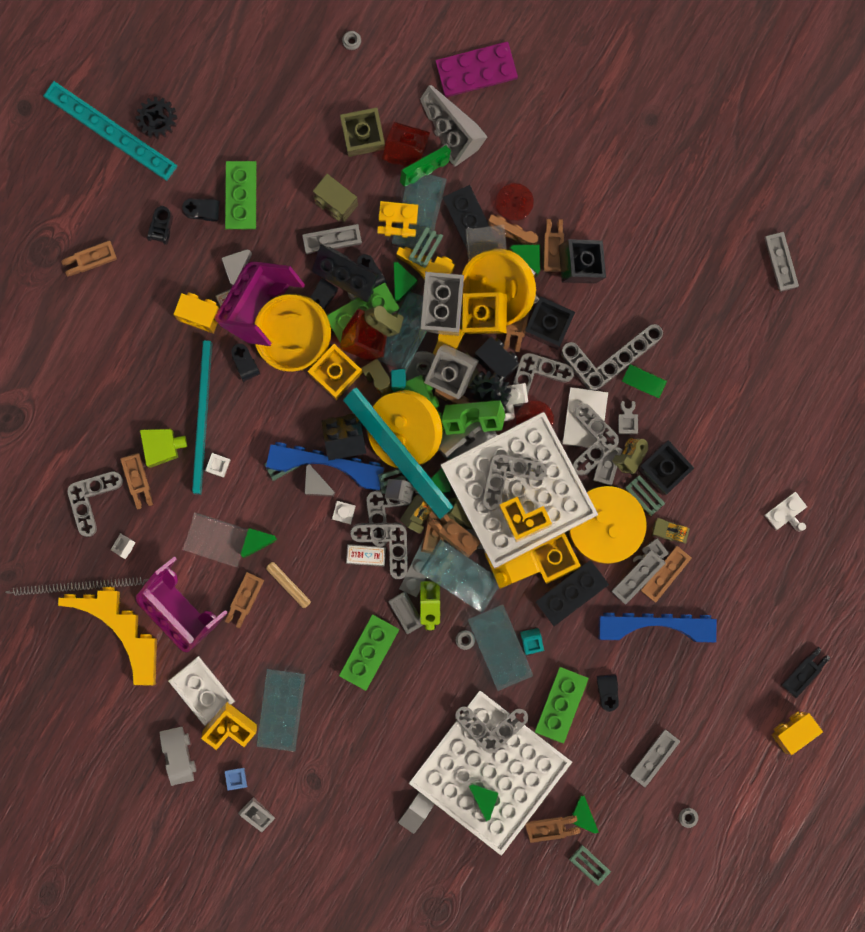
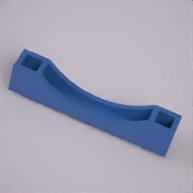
[266,442,384,491]
[598,613,717,643]

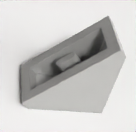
[222,249,252,287]
[305,464,335,496]
[384,479,414,504]
[398,792,434,834]
[238,797,275,832]

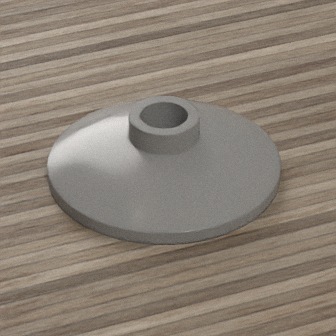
[404,351,436,380]

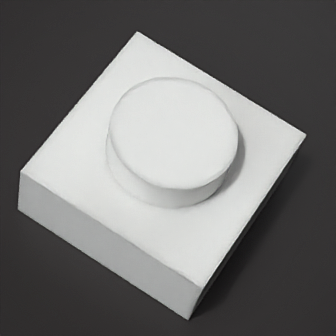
[205,453,231,478]
[332,501,356,525]
[111,533,136,559]

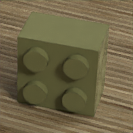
[340,108,385,157]
[313,174,358,222]

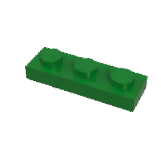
[400,145,451,187]

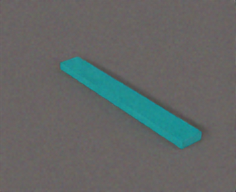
[43,81,178,181]
[192,340,212,495]
[343,387,453,519]

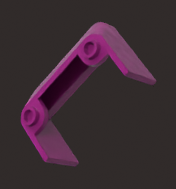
[215,262,305,346]
[136,556,228,652]

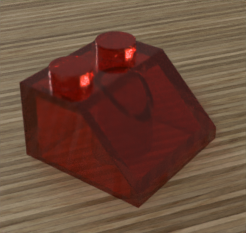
[382,122,430,167]
[340,309,387,361]

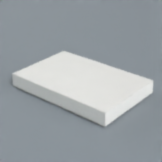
[562,387,608,449]
[169,656,235,726]

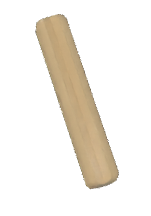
[266,562,311,608]

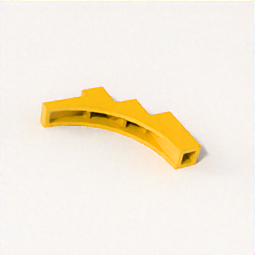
[396,247,465,355]
[58,587,157,685]

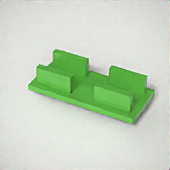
[225,161,257,229]
[327,283,400,343]
[339,615,400,691]
[535,667,589,744]

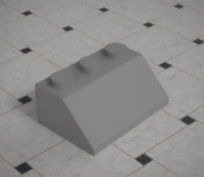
[421,272,464,336]

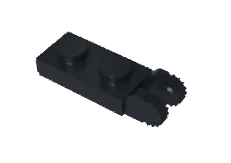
[781,647,830,698]

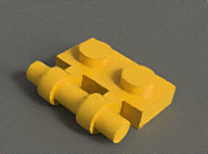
[377,201,418,238]

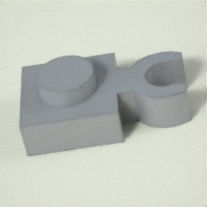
[618,401,638,434]
[633,538,669,562]

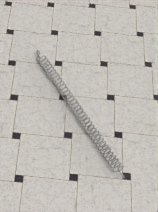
[5,577,149,596]

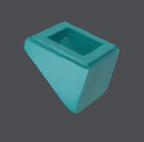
[391,369,406,392]
[520,628,544,655]

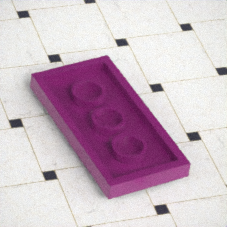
[435,42,518,98]

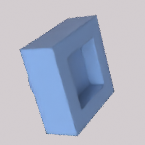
[225,768,247,790]

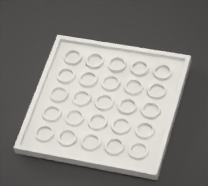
[441,412,598,569]
[409,691,572,856]

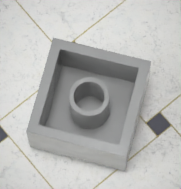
[424,344,479,399]

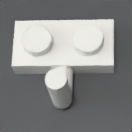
[504,383,528,421]
[764,492,807,532]

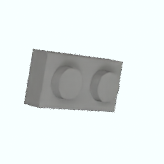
[593,444,622,486]

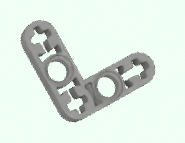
[513,353,574,407]
[573,404,619,476]
[483,455,547,511]
[68,472,123,537]
[367,488,419,547]
[351,523,407,579]
[455,706,528,753]

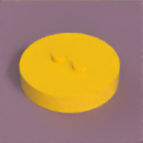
[462,249,536,326]
[254,295,331,372]
[367,390,442,468]
[569,486,646,564]

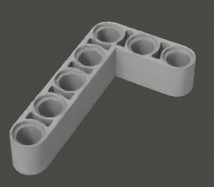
[561,324,663,391]

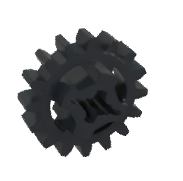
[136,97,178,139]
[470,371,512,407]

